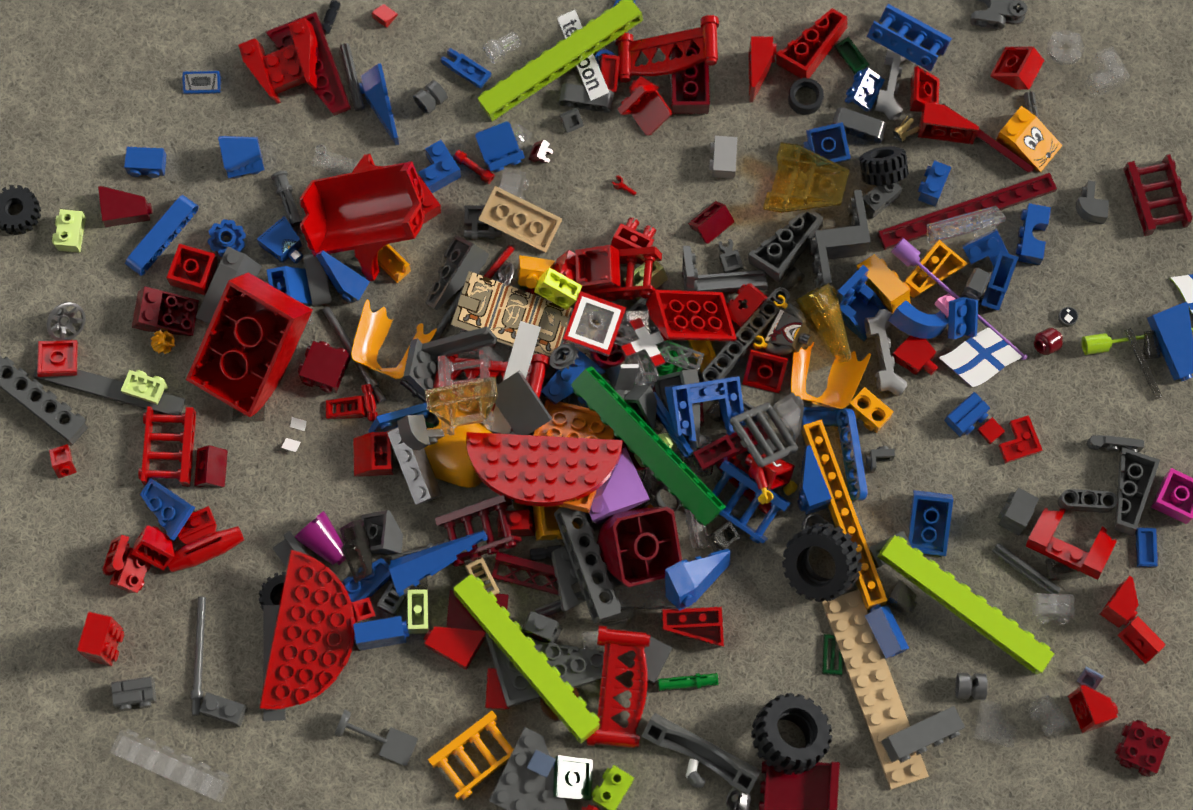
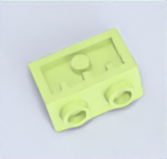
[121,370,168,405]

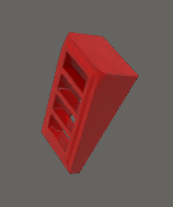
[326,395,367,419]

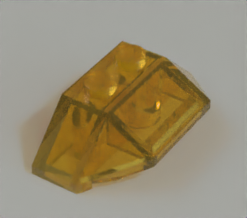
[425,377,498,426]

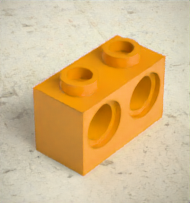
[848,387,894,433]

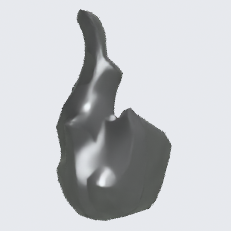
[725,787,751,810]

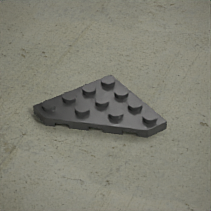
[489,727,568,810]

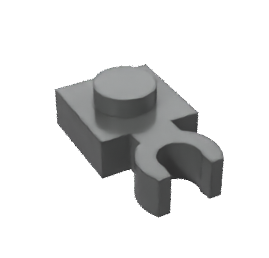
[718,239,743,273]

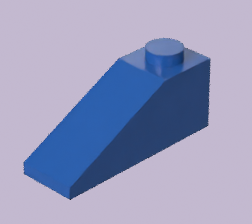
[316,250,370,303]

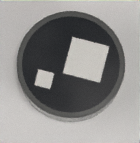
[1058,307,1078,327]

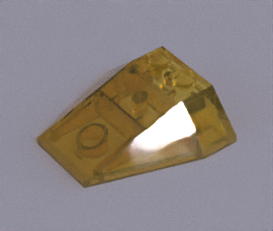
[763,142,849,213]
[795,283,852,363]

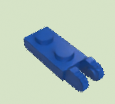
[440,48,491,89]

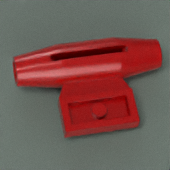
[168,506,244,572]

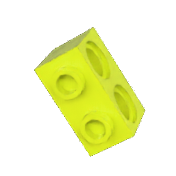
[534,267,582,310]

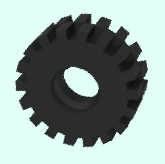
[0,185,41,235]

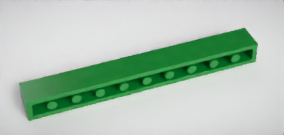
[570,366,726,526]

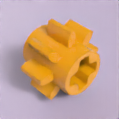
[151,330,175,354]

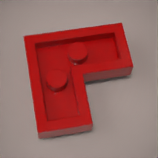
[999,415,1043,464]

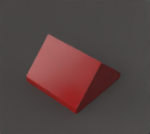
[910,66,939,112]
[742,350,788,393]

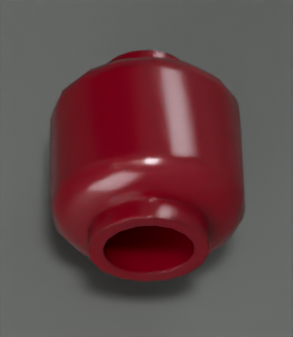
[1034,328,1063,355]

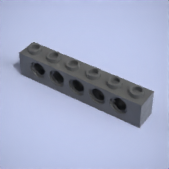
[0,356,88,445]
[554,507,621,624]

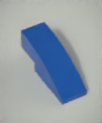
[980,251,1018,311]

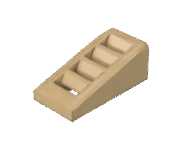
[465,557,500,595]

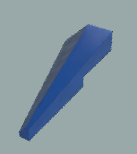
[389,530,488,597]

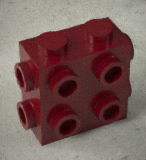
[298,341,350,393]
[1114,720,1171,777]

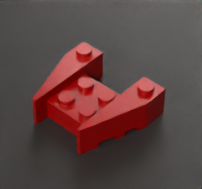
[238,18,318,104]

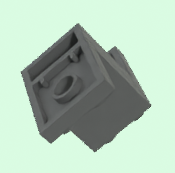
[809,190,871,296]

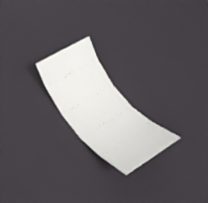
[281,417,307,452]

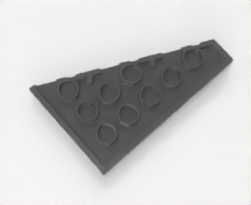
[485,633,621,708]

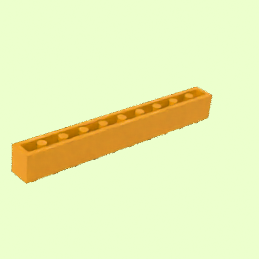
[801,419,888,611]

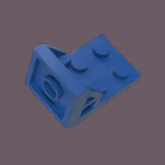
[831,265,886,341]

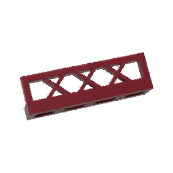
[492,552,559,596]

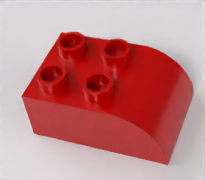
[186,272,313,417]

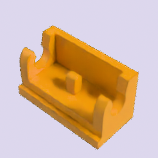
[378,244,411,283]

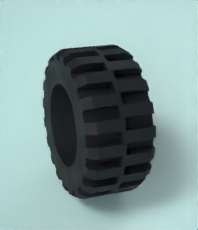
[782,523,862,602]
[751,693,832,775]

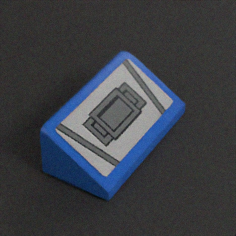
[182,71,221,94]

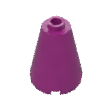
[295,511,348,565]

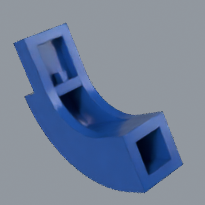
[888,300,949,339]

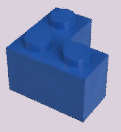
[418,140,461,193]
[963,229,1009,266]

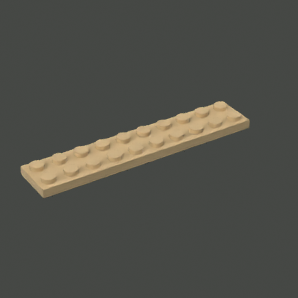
[822,589,929,790]

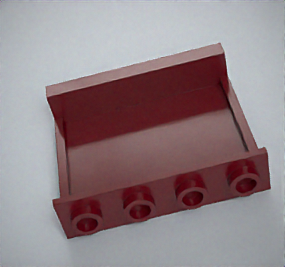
[759,761,840,810]

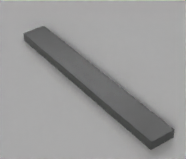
[33,366,186,415]

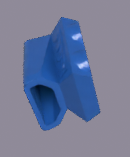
[218,136,264,178]

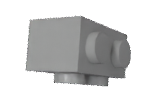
[709,136,737,179]

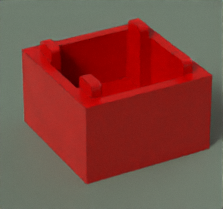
[575,245,620,290]

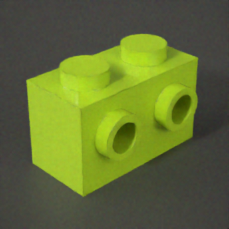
[591,765,634,810]

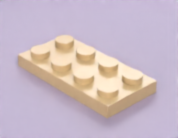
[478,186,562,253]

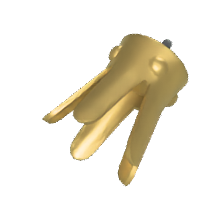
[893,116,920,142]

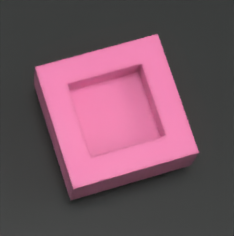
[935,293,955,317]

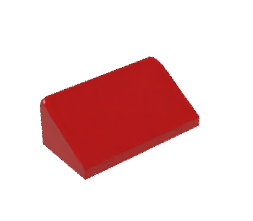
[485,668,510,710]

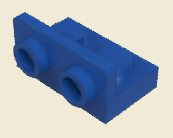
[845,68,885,111]
[948,297,978,340]

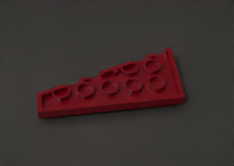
[266,12,351,116]

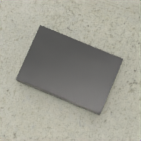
[487,370,552,435]

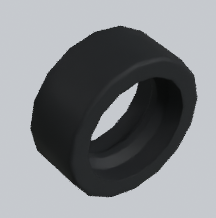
[788,78,824,115]

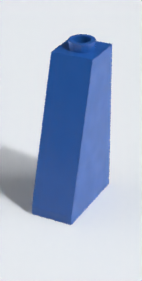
[1147,301,1193,382]

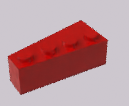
[776,8,847,78]

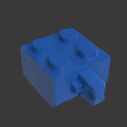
[795,122,851,168]

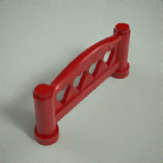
[615,15,719,83]
[432,354,550,401]
[586,625,650,748]

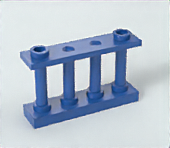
[867,4,952,72]
[712,460,791,544]

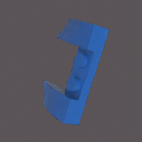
[665,376,746,441]

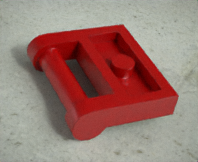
[102,535,130,576]

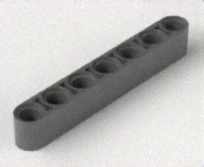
[701,287,790,382]

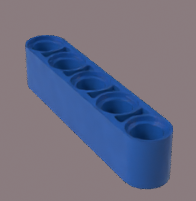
[125,195,199,276]

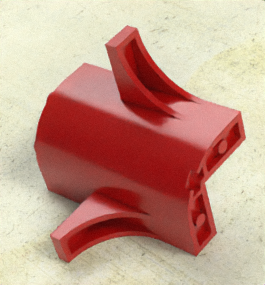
[300,154,425,281]

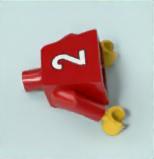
[745,454,797,504]

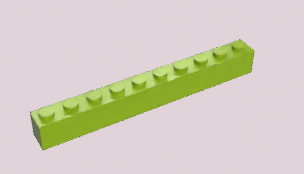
[478,0,643,122]
[877,535,1054,674]
[453,574,600,744]

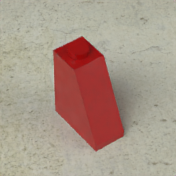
[424,626,486,670]

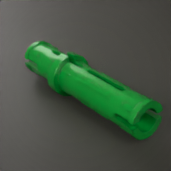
[658,673,719,691]

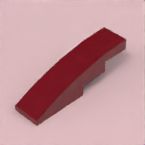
[693,422,769,470]

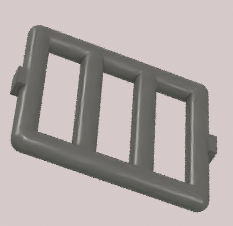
[730,402,798,467]

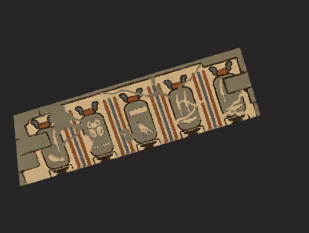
[451,271,648,381]

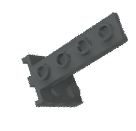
[682,246,768,293]
[403,326,497,398]

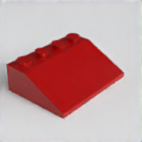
[646,290,737,341]

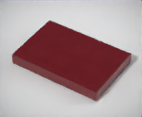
[446,590,509,633]

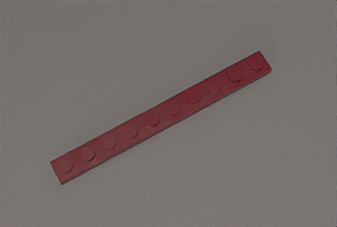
[877,173,1057,250]

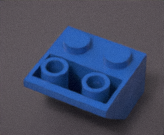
[267,266,313,306]

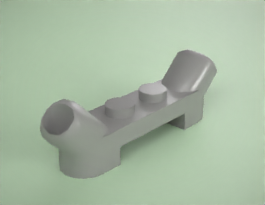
[875,48,907,120]
[864,309,907,396]

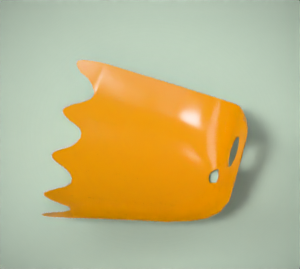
[351,299,437,379]
[791,342,871,409]
[424,401,492,488]

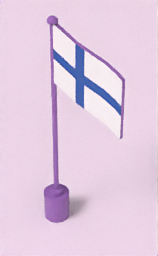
[891,238,1027,387]

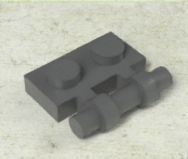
[464,205,502,239]

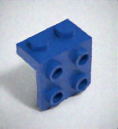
[475,121,525,172]

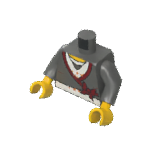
[753,295,814,356]

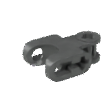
[970,0,1027,29]

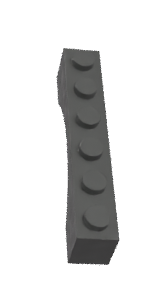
[642,713,761,794]

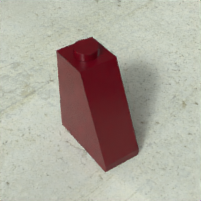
[98,186,153,227]

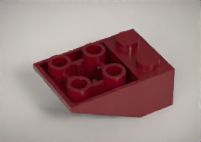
[132,286,199,336]

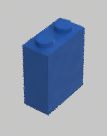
[353,616,409,651]

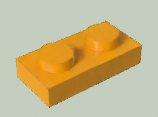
[688,340,720,373]

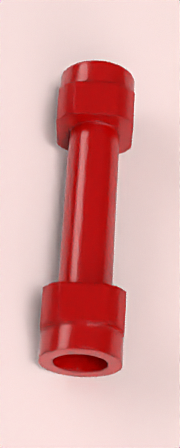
[453,150,495,184]

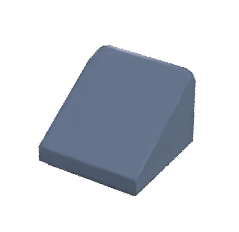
[527,750,556,777]

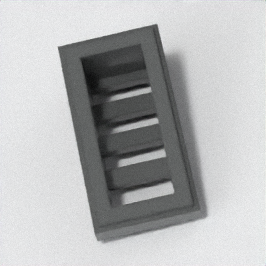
[377,580,413,617]

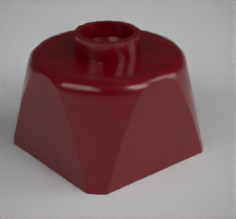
[597,507,682,587]

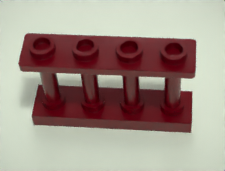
[1123,154,1192,236]
[435,495,522,566]

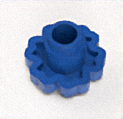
[208,219,246,257]

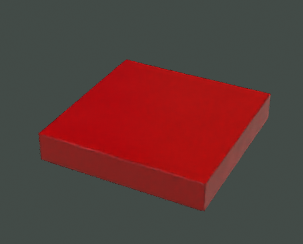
[37,340,78,377]

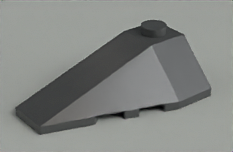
[425,235,490,310]
[196,247,262,324]
[653,369,700,448]

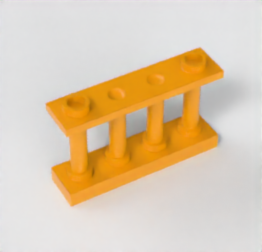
[428,711,513,800]

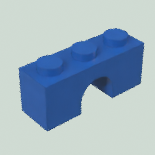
[1015,203,1051,265]

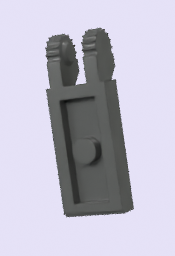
[1086,435,1144,452]

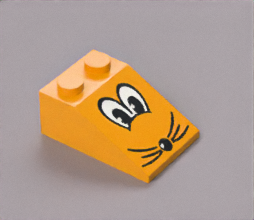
[996,106,1062,173]

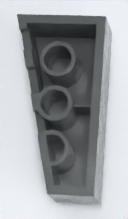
[1115,447,1160,536]

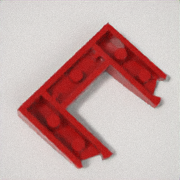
[1025,508,1117,580]

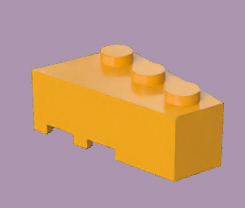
[903,240,968,298]
[857,254,911,314]

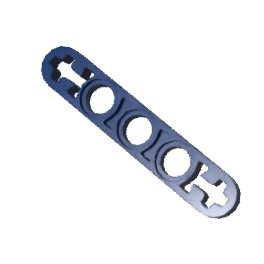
[837,408,868,501]

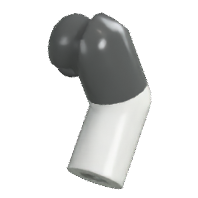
[686,759,705,788]

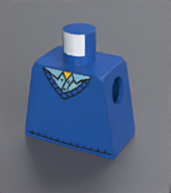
[257,217,303,263]

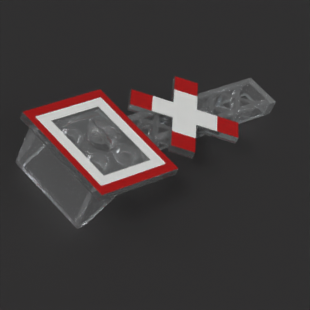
[563,291,704,372]

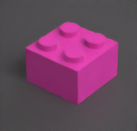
[1151,468,1193,524]

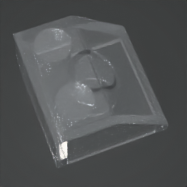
[773,392,804,443]

